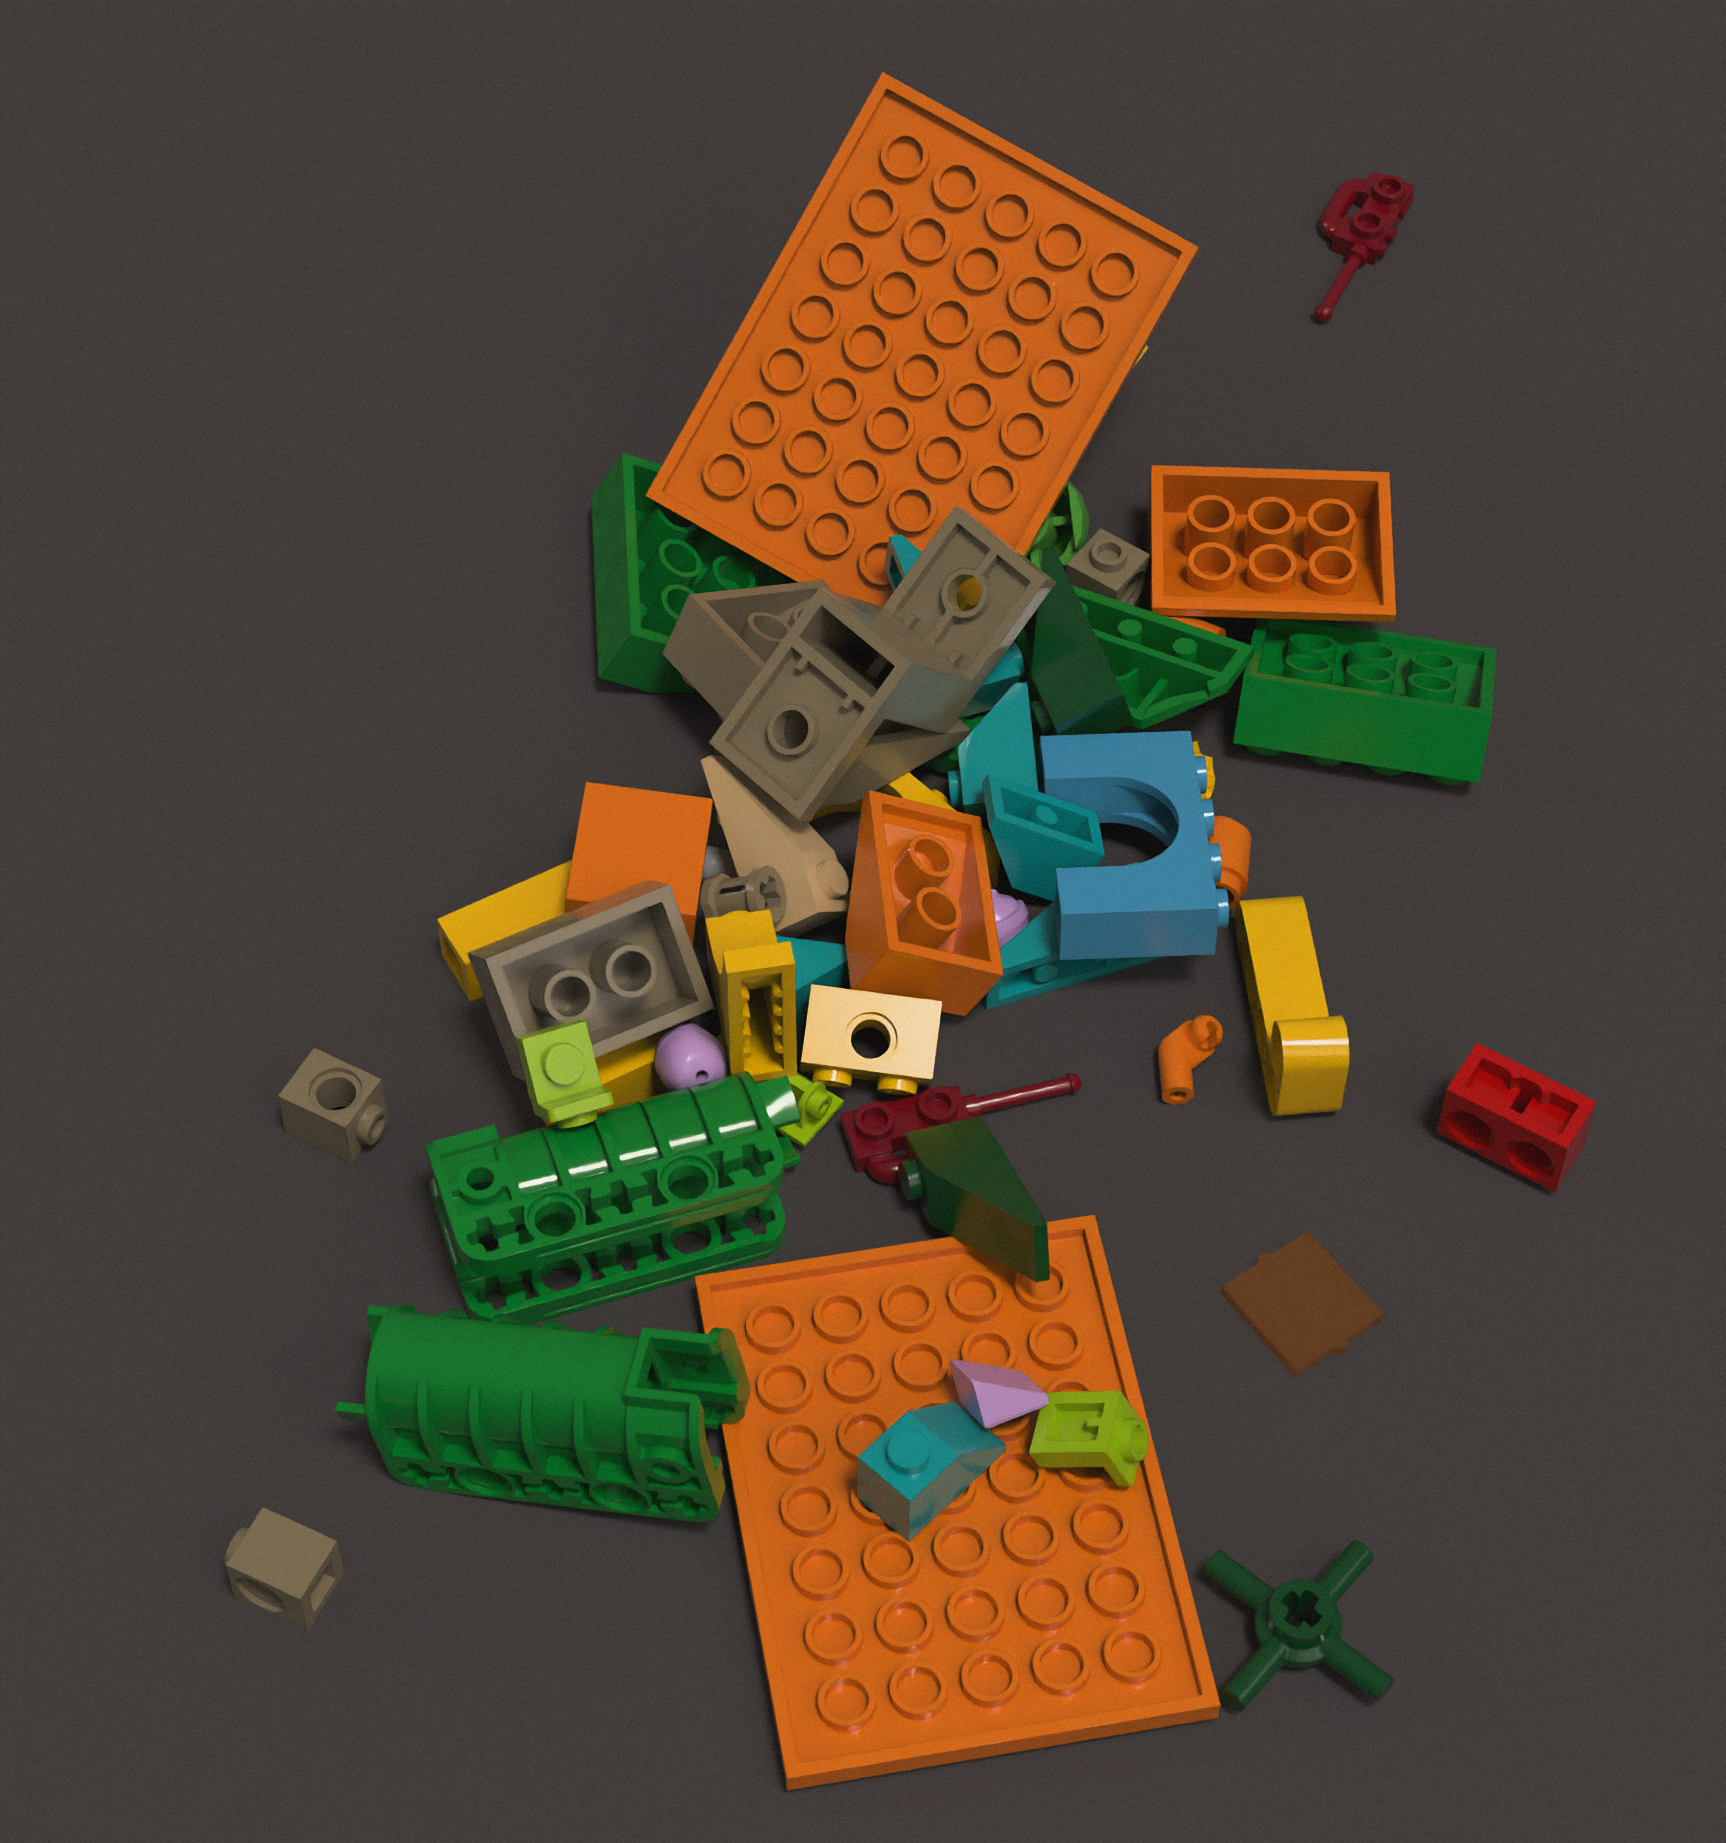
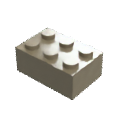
[467,880,715,1081]

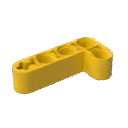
[1235,896,1349,1116]

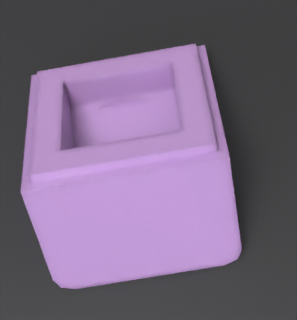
[950,1360,1049,1428]

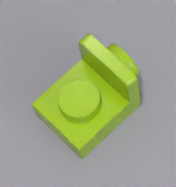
[515,1018,614,1128]
[1029,1391,1148,1486]

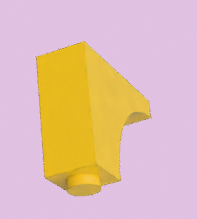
[705,909,797,1082]

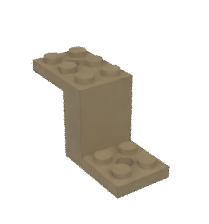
[709,506,1056,822]

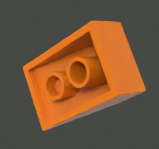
[845,790,1003,1016]

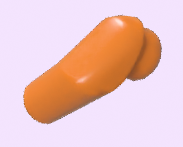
[1158,1014,1223,1105]

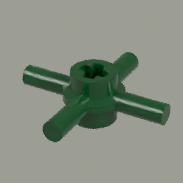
[1204,1540,1395,1711]

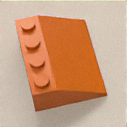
[1147,465,1396,622]

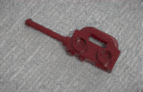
[1314,171,1415,322]
[840,1073,1082,1184]

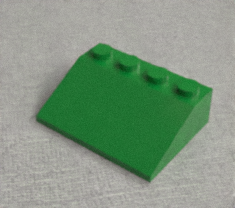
[591,452,787,693]
[1233,618,1497,785]

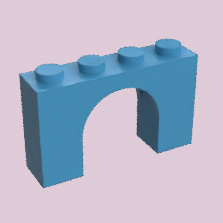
[1038,731,1229,960]

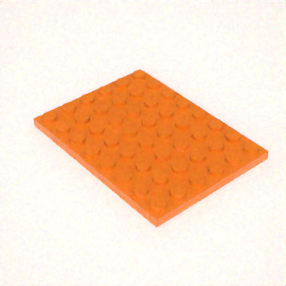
[645,72,1199,607]
[695,1215,1221,1791]

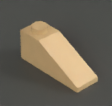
[700,755,850,938]

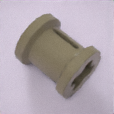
[700,866,786,924]

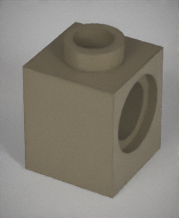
[1066,528,1151,608]
[278,1048,389,1164]
[225,1507,344,1632]

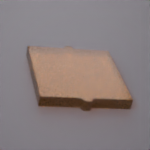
[1221,1231,1384,1378]

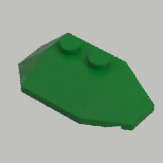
[1015,585,1254,729]

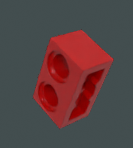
[1437,1043,1597,1192]

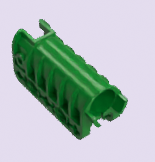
[422,1071,801,1325]
[335,1303,751,1522]

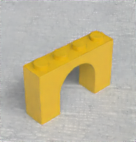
[437,860,693,1125]

